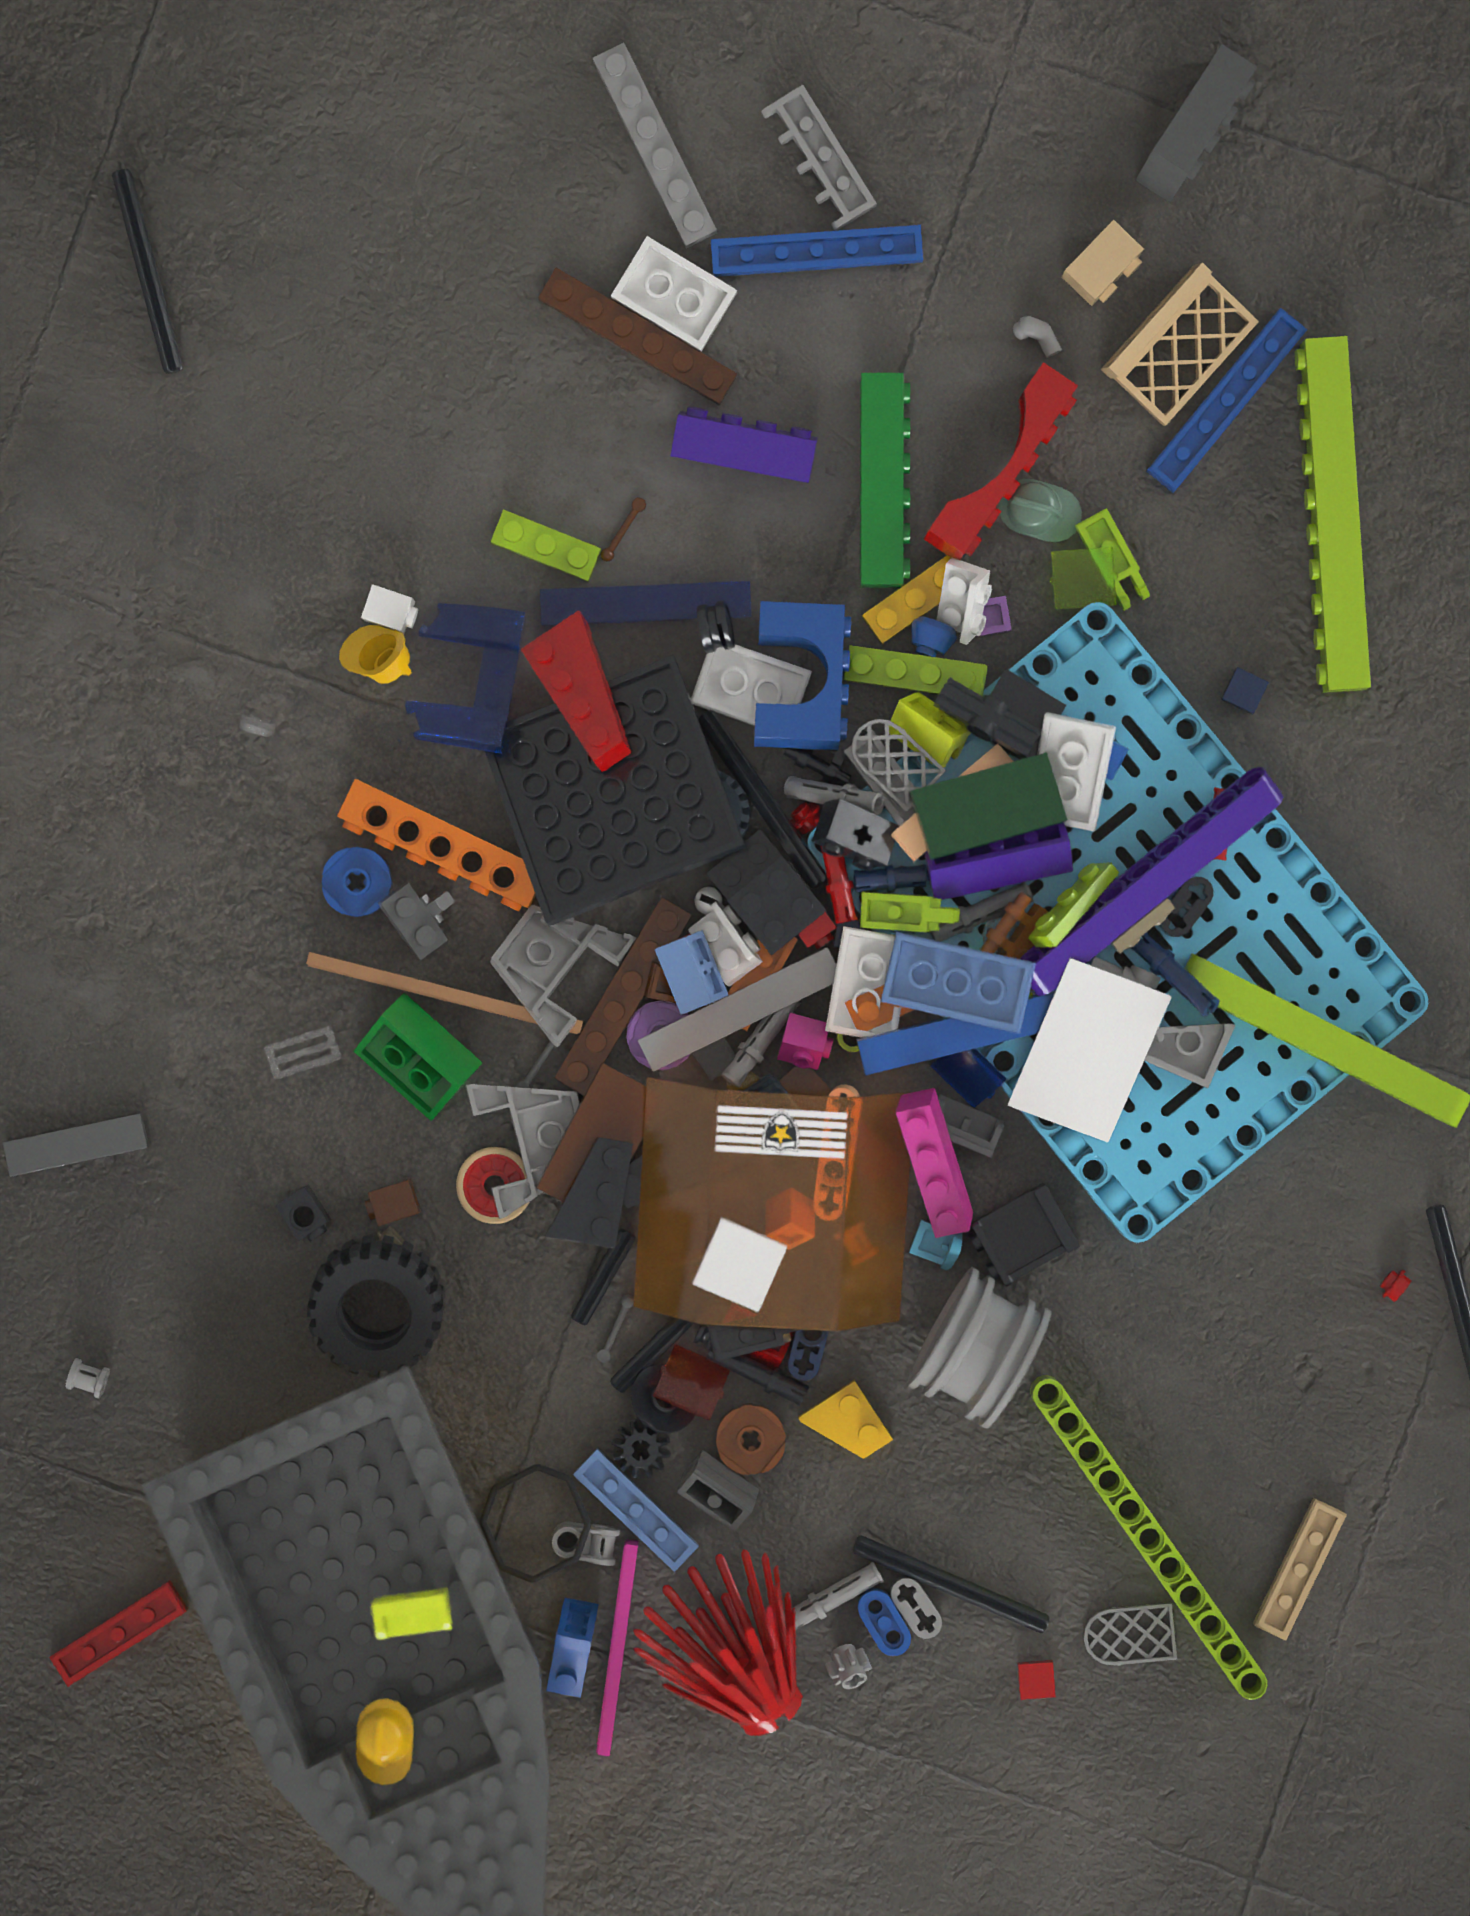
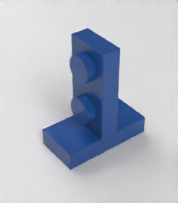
[546,1597,599,1698]

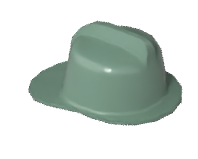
[999,479,1082,542]

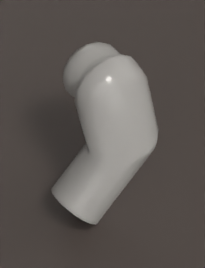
[1013,316,1062,358]

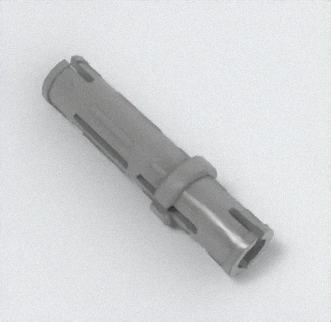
[784,776,884,815]
[721,1001,801,1088]
[784,1562,884,1630]

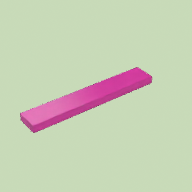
[596,1539,639,1756]

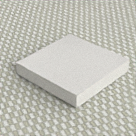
[692,1217,787,1312]

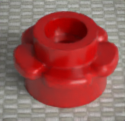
[1380,1270,1412,1302]

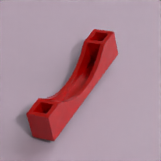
[924,362,1078,560]

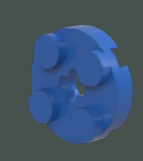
[322,847,393,917]

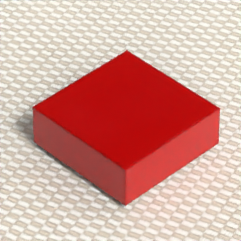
[1017,1660,1056,1700]

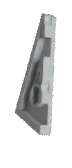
[1144,1023,1235,1088]

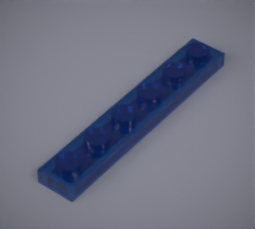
[540,581,752,626]

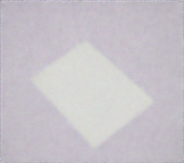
[1008,958,1172,1142]

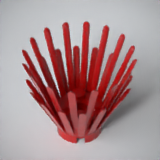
[633,1549,803,1736]

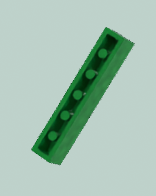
[860,373,910,588]

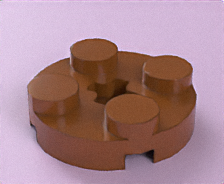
[716,1403,786,1475]

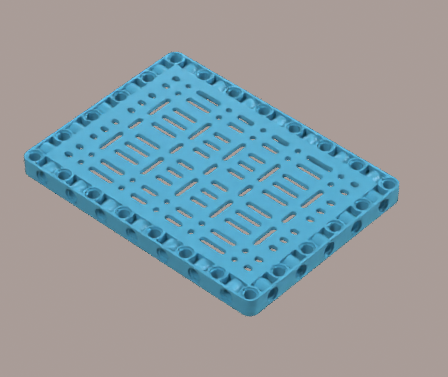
[807,602,1429,1243]

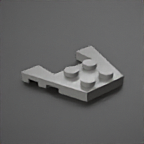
[490,905,637,1047]
[465,1084,579,1219]

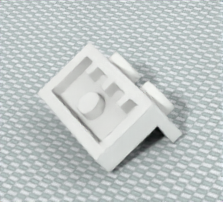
[937,558,992,645]
[688,901,763,987]

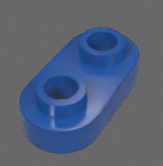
[858,1588,911,1656]

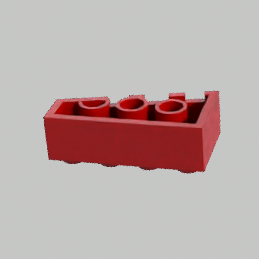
[520,610,632,772]

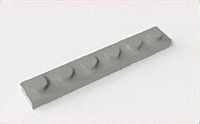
[593,43,717,248]

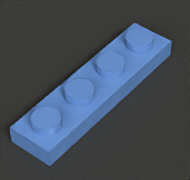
[573,1448,699,1572]

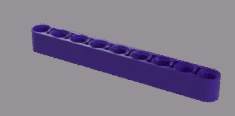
[1019,767,1283,996]

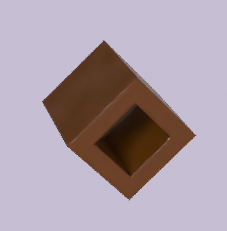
[365,1178,422,1226]

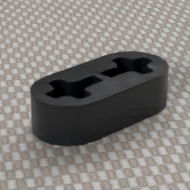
[1160,877,1214,937]

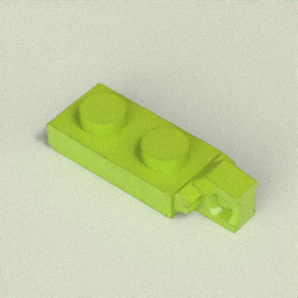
[860,892,960,932]

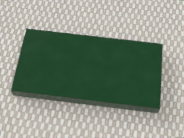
[910,752,1068,860]

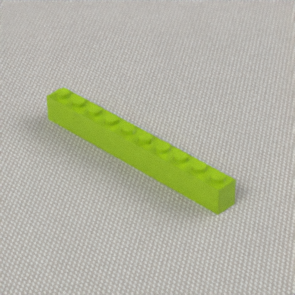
[1295,336,1371,693]

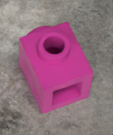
[777,1013,834,1070]

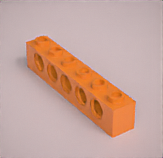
[337,779,536,912]

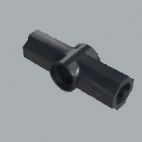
[934,678,1042,758]

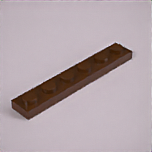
[538,268,737,406]
[554,897,692,1096]

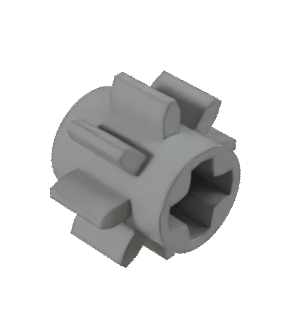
[825,1644,872,1689]

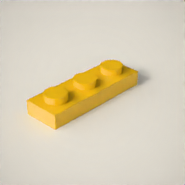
[862,555,951,644]

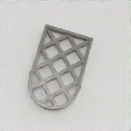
[852,719,946,812]
[1083,1602,1177,1666]

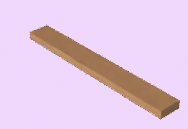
[306,952,584,1034]

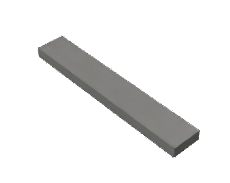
[638,947,836,1072]

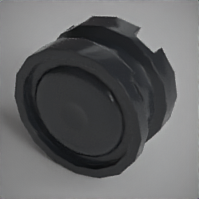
[696,600,735,653]

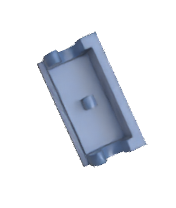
[655,930,729,1015]

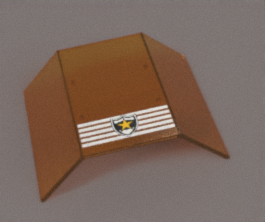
[634,1077,912,1331]

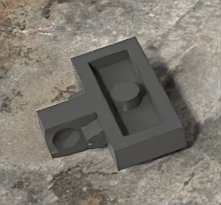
[378,883,455,961]

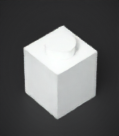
[361,584,418,634]

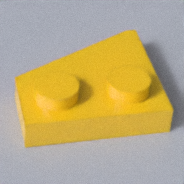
[798,1380,893,1459]

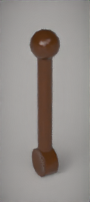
[601,497,646,562]

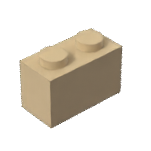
[1062,220,1144,306]

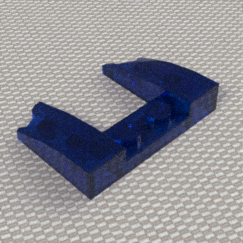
[405,603,526,753]

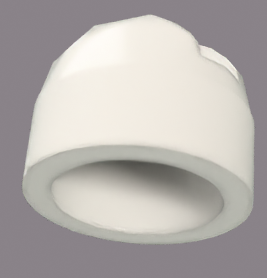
[694,887,722,915]

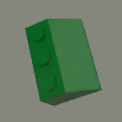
[353,993,482,1121]

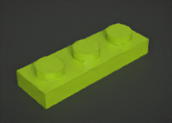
[491,509,601,582]
[1028,863,1119,948]

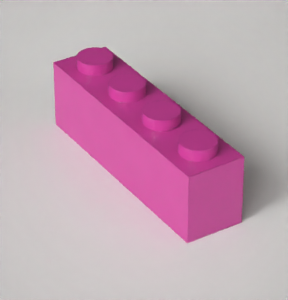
[896,1088,974,1238]

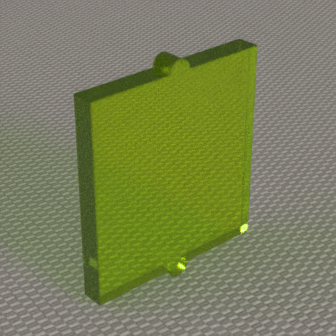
[1050,547,1118,609]

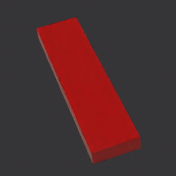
[49,1580,188,1687]

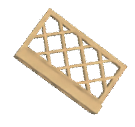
[1101,262,1259,426]

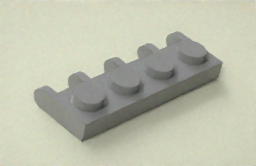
[761,85,877,231]

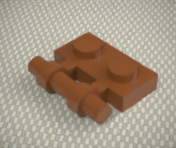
[980,892,1048,959]

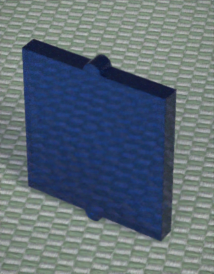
[931,1049,1007,1108]

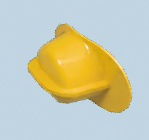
[339,625,412,684]
[356,1699,414,1785]

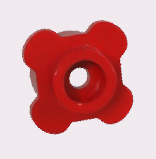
[790,802,821,834]

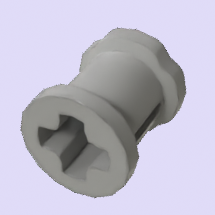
[65,1358,110,1399]

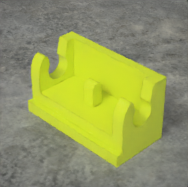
[889,691,971,768]
[371,1588,452,1639]

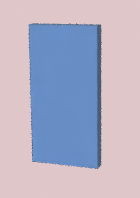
[881,932,1036,1033]

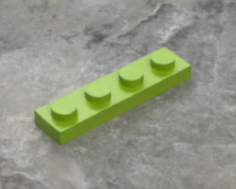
[844,645,988,696]

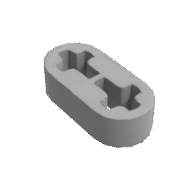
[890,1576,942,1639]

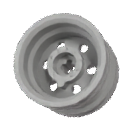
[907,1267,1051,1429]

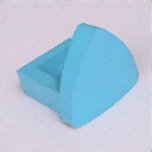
[909,1219,962,1270]

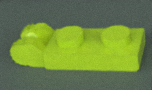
[1075,508,1150,611]

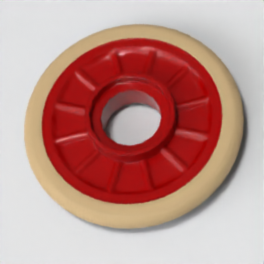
[456,1147,529,1224]

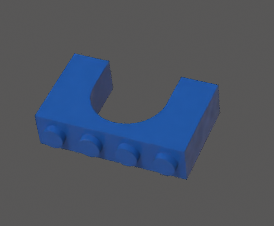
[754,601,851,750]

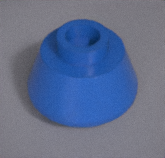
[911,616,957,657]

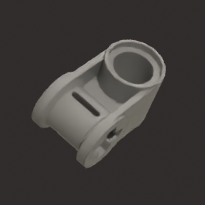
[552,1521,620,1566]

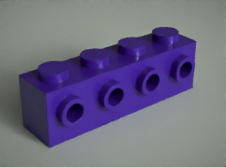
[670,407,818,483]
[924,823,1073,900]

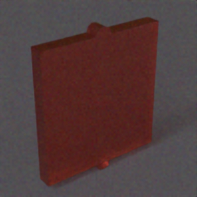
[653,1344,730,1421]

